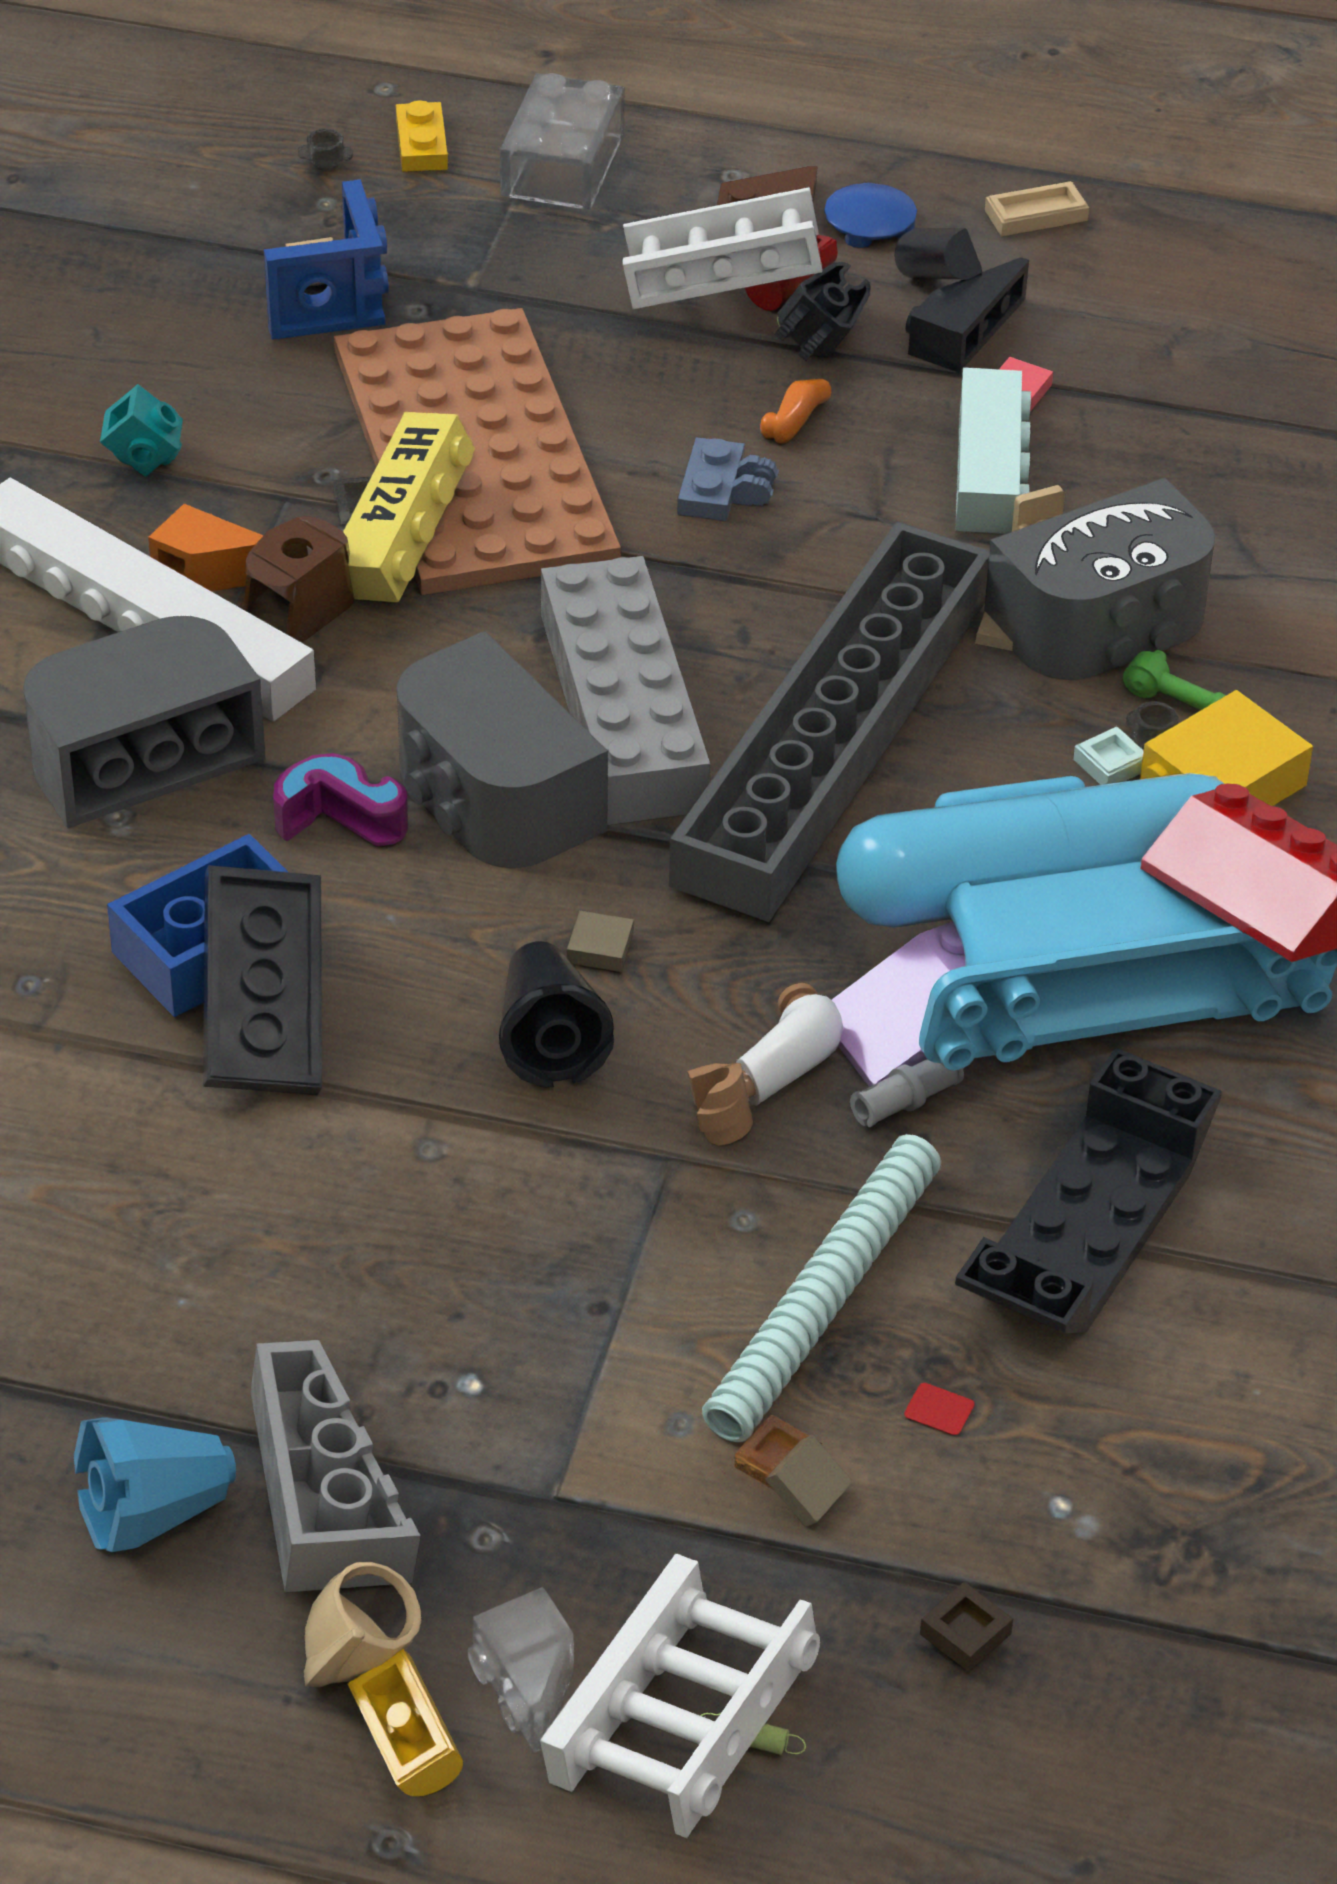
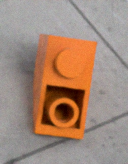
[148,504,263,592]

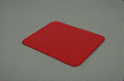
[904,1383,975,1435]

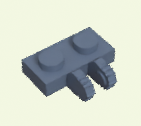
[677,437,779,521]

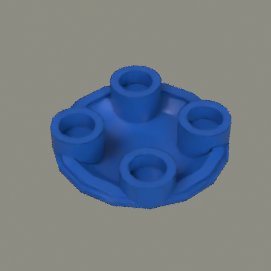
[824,183,917,248]

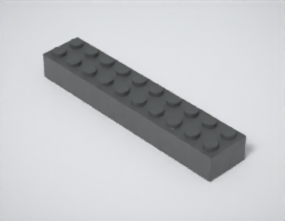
[669,521,989,922]

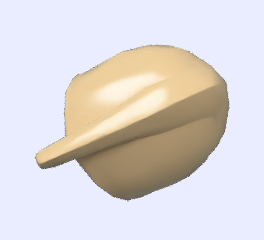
[304,1562,421,1688]

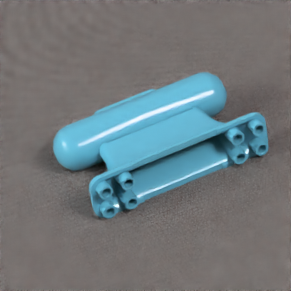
[836,773,1337,1070]

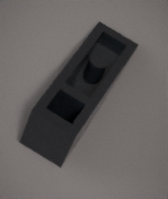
[905,257,1029,373]

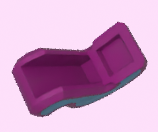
[273,753,408,846]

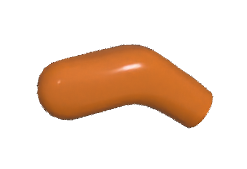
[760,379,831,444]

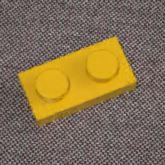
[396,100,448,172]

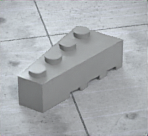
[251,1340,421,1592]

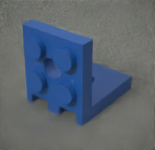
[264,179,389,340]

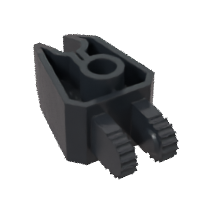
[774,262,871,361]

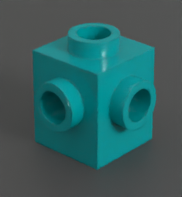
[100,384,183,477]

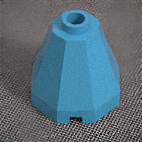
[74,1417,236,1552]

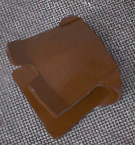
[239,516,355,643]

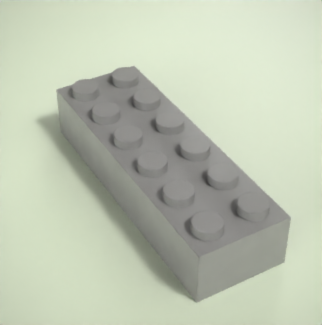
[541,556,710,825]

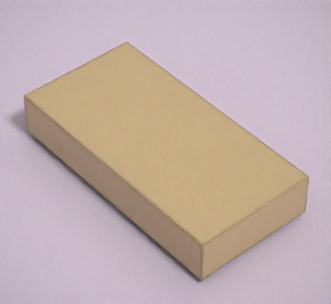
[985,181,1089,237]

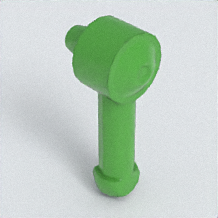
[1123,650,1226,710]

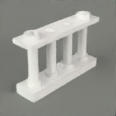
[623,187,822,309]
[540,1554,820,1838]

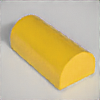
[347,1648,463,1797]

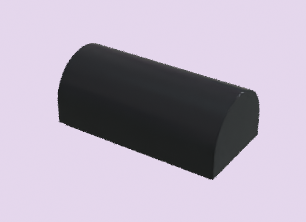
[894,228,982,280]

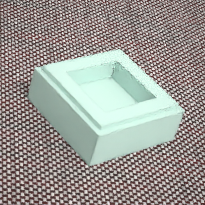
[1073,727,1144,785]

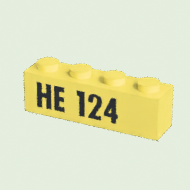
[343,412,475,602]

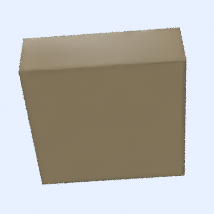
[567,911,634,972]
[765,1434,853,1527]

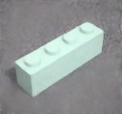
[955,368,1031,534]

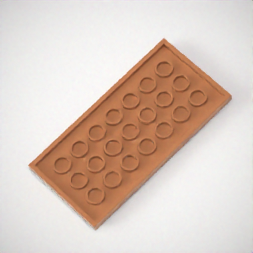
[334,308,621,595]

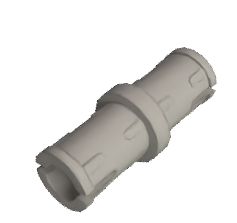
[850,1059,964,1127]

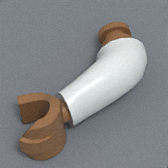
[687,983,843,1146]

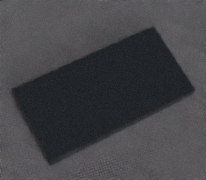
[203,865,322,1095]

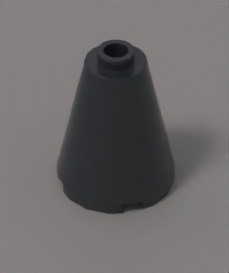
[499,941,614,1087]

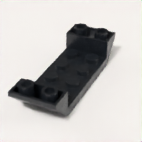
[955,1047,1222,1333]

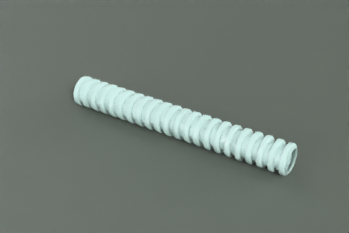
[702,1134,941,1443]

